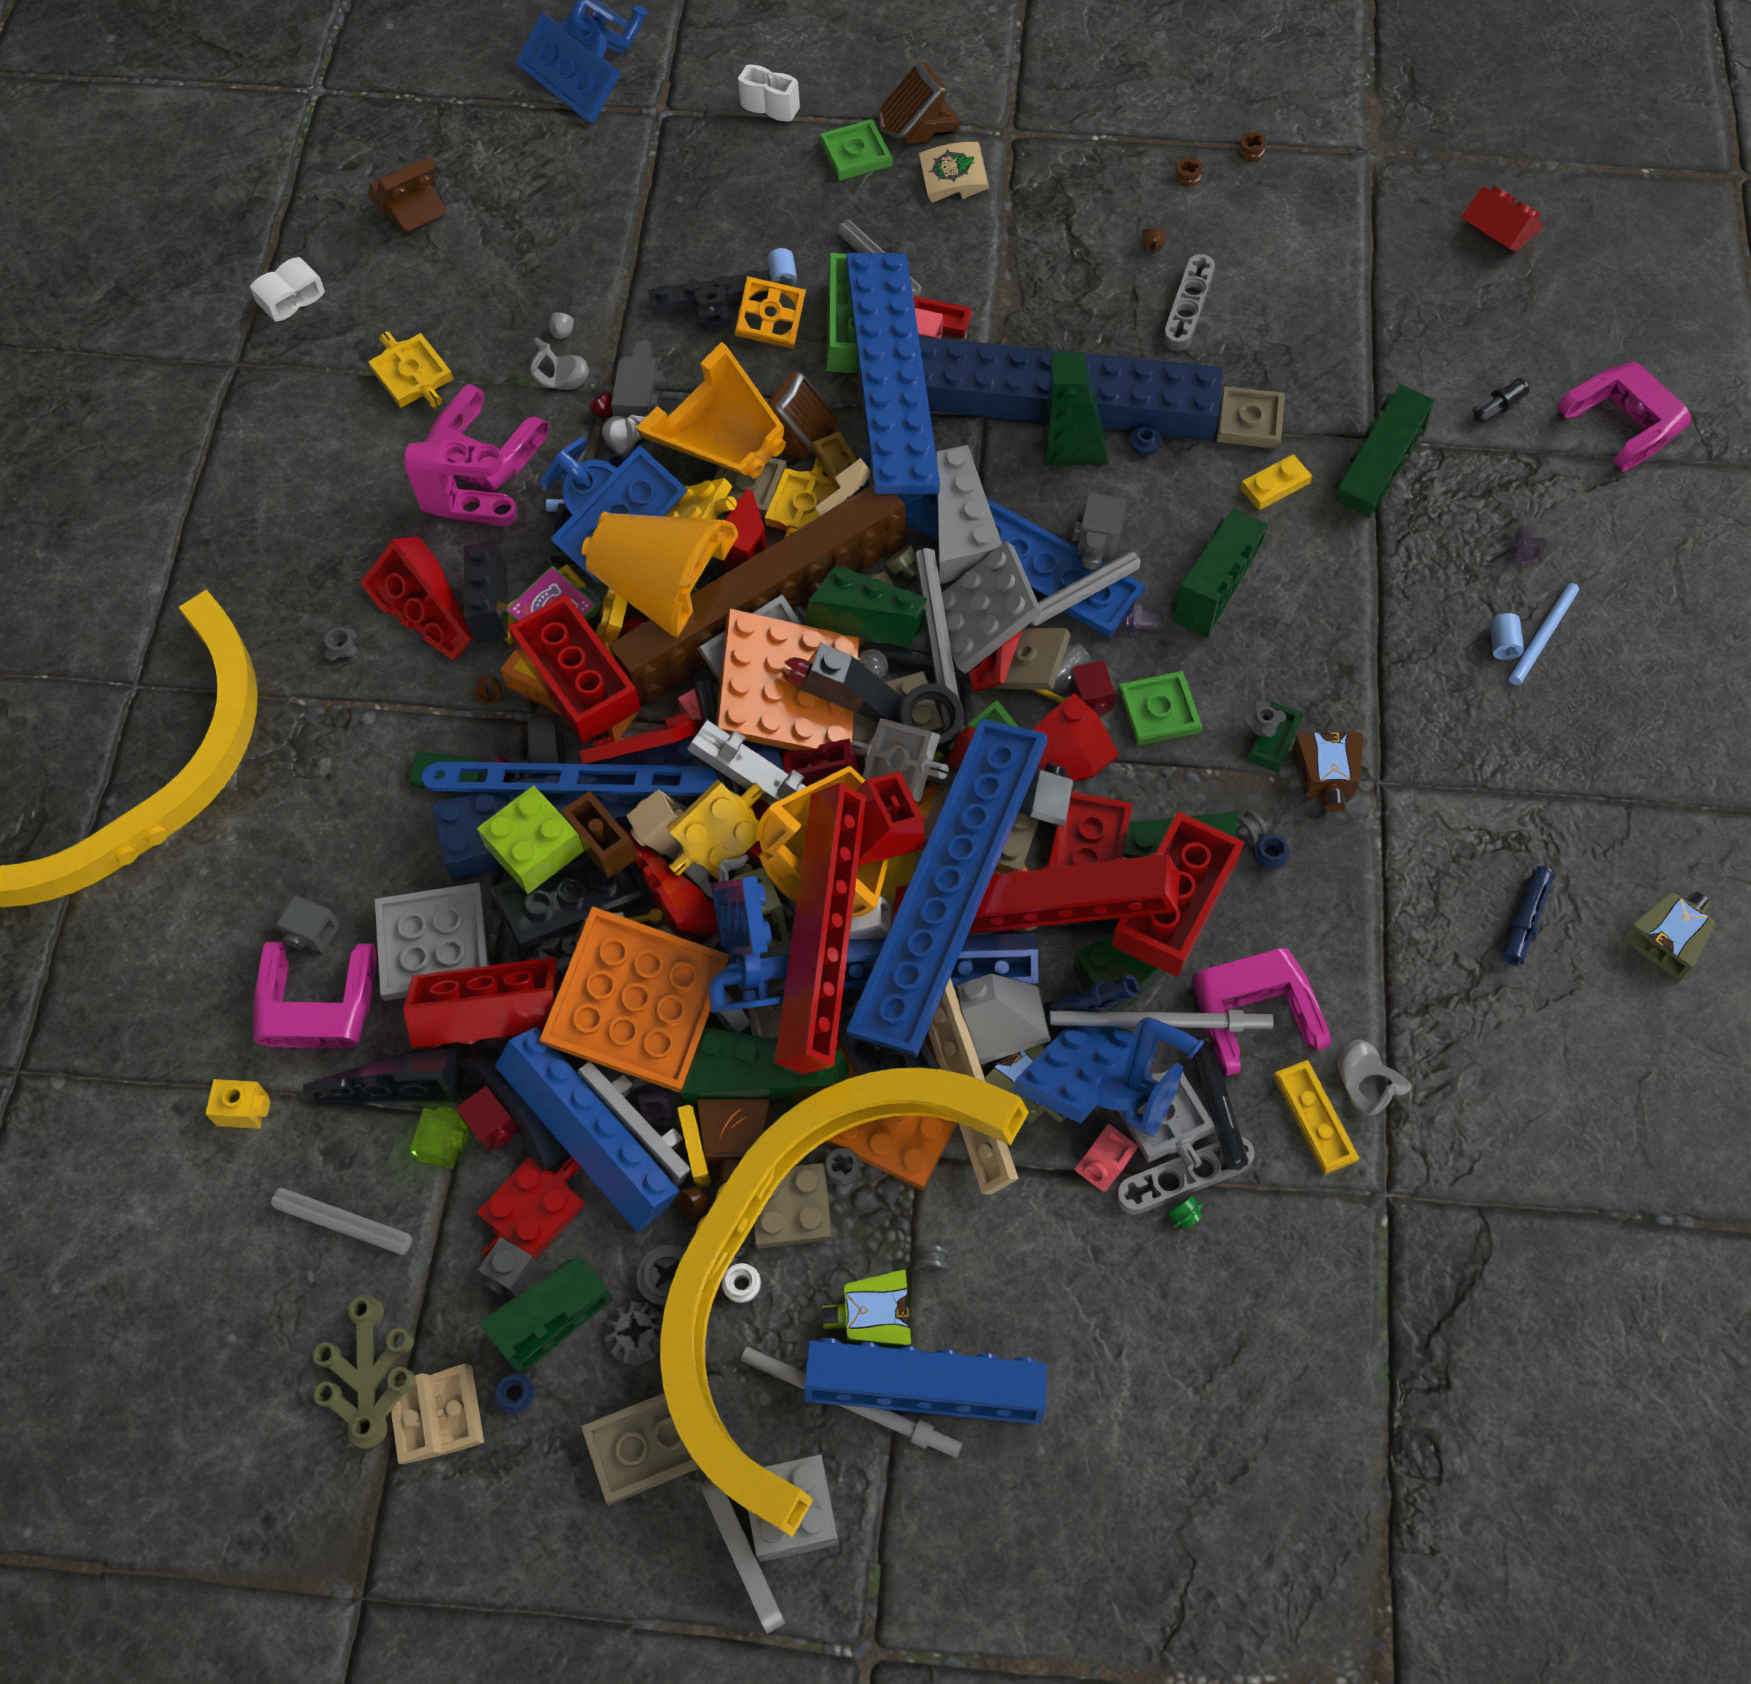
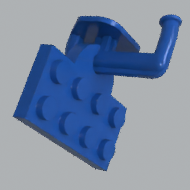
[515,0,648,123]
[538,437,688,585]
[708,876,789,1012]
[1013,1017,1204,1138]

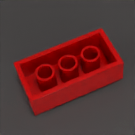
[508,594,641,744]
[1112,811,1245,978]
[403,957,561,1049]

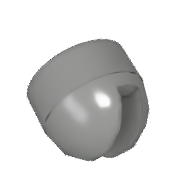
[549,312,574,339]

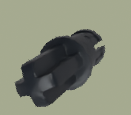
[1472,378,1529,423]

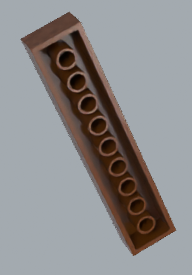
[609,485,906,706]

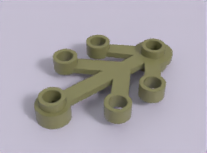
[313,1294,415,1449]

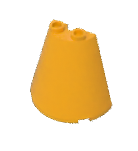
[636,342,786,479]
[581,511,738,638]
[756,766,889,918]

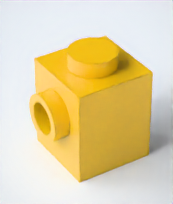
[206,1079,270,1129]

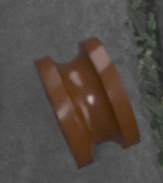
[1238,132,1266,161]
[1175,158,1202,187]

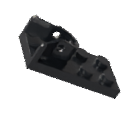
[491,852,651,961]

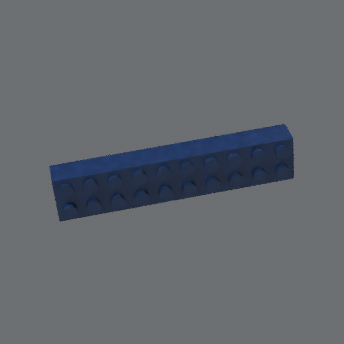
[919,337,1223,440]
[431,734,784,882]

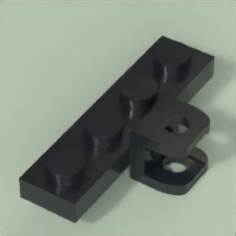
[648,271,769,330]

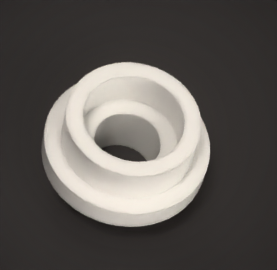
[722,1263,761,1303]

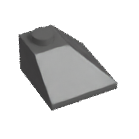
[957,973,1051,1065]

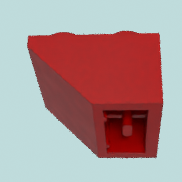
[1461,185,1544,252]
[716,489,767,575]
[855,771,924,866]

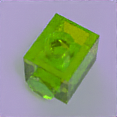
[410,1106,469,1169]

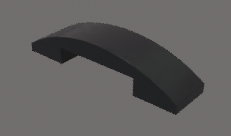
[457,1047,572,1171]

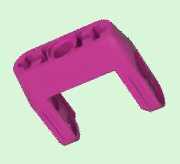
[1556,361,1691,472]
[424,384,549,492]
[405,439,518,526]
[253,942,377,1049]
[1191,948,1331,1077]

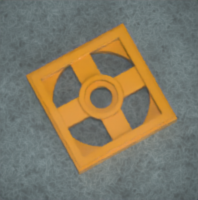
[735,276,806,349]

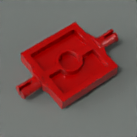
[477,1156,585,1260]

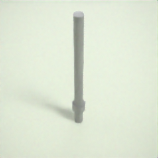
[1049,1010,1273,1032]
[741,1347,963,1458]

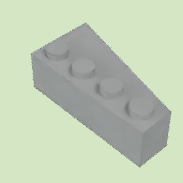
[937,445,1002,584]

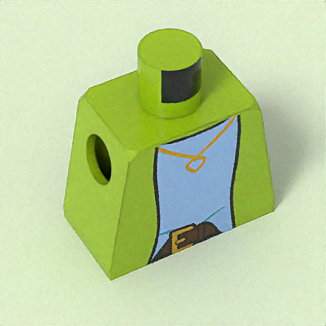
[822,1270,911,1349]

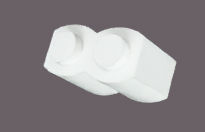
[738,65,800,121]
[250,257,325,322]

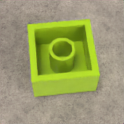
[477,785,584,894]

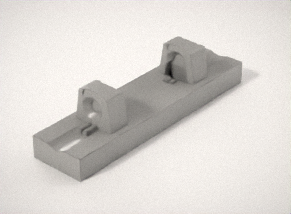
[687,720,806,806]
[578,1061,691,1188]

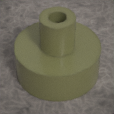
[885,545,918,579]

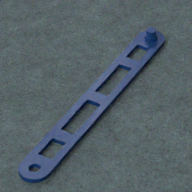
[422,762,718,796]

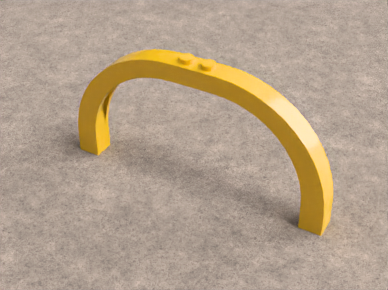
[0,589,258,907]
[660,1068,1029,1538]

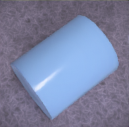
[767,248,798,287]
[1489,613,1524,660]

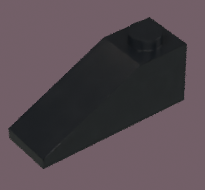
[799,642,903,722]

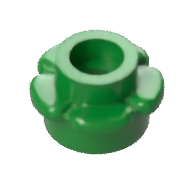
[1168,1195,1203,1230]

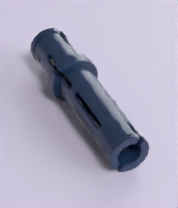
[1501,866,1556,966]
[1043,974,1139,1027]

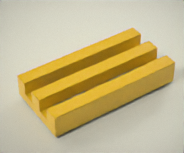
[678,1105,711,1188]

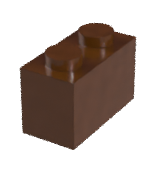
[561,791,637,879]

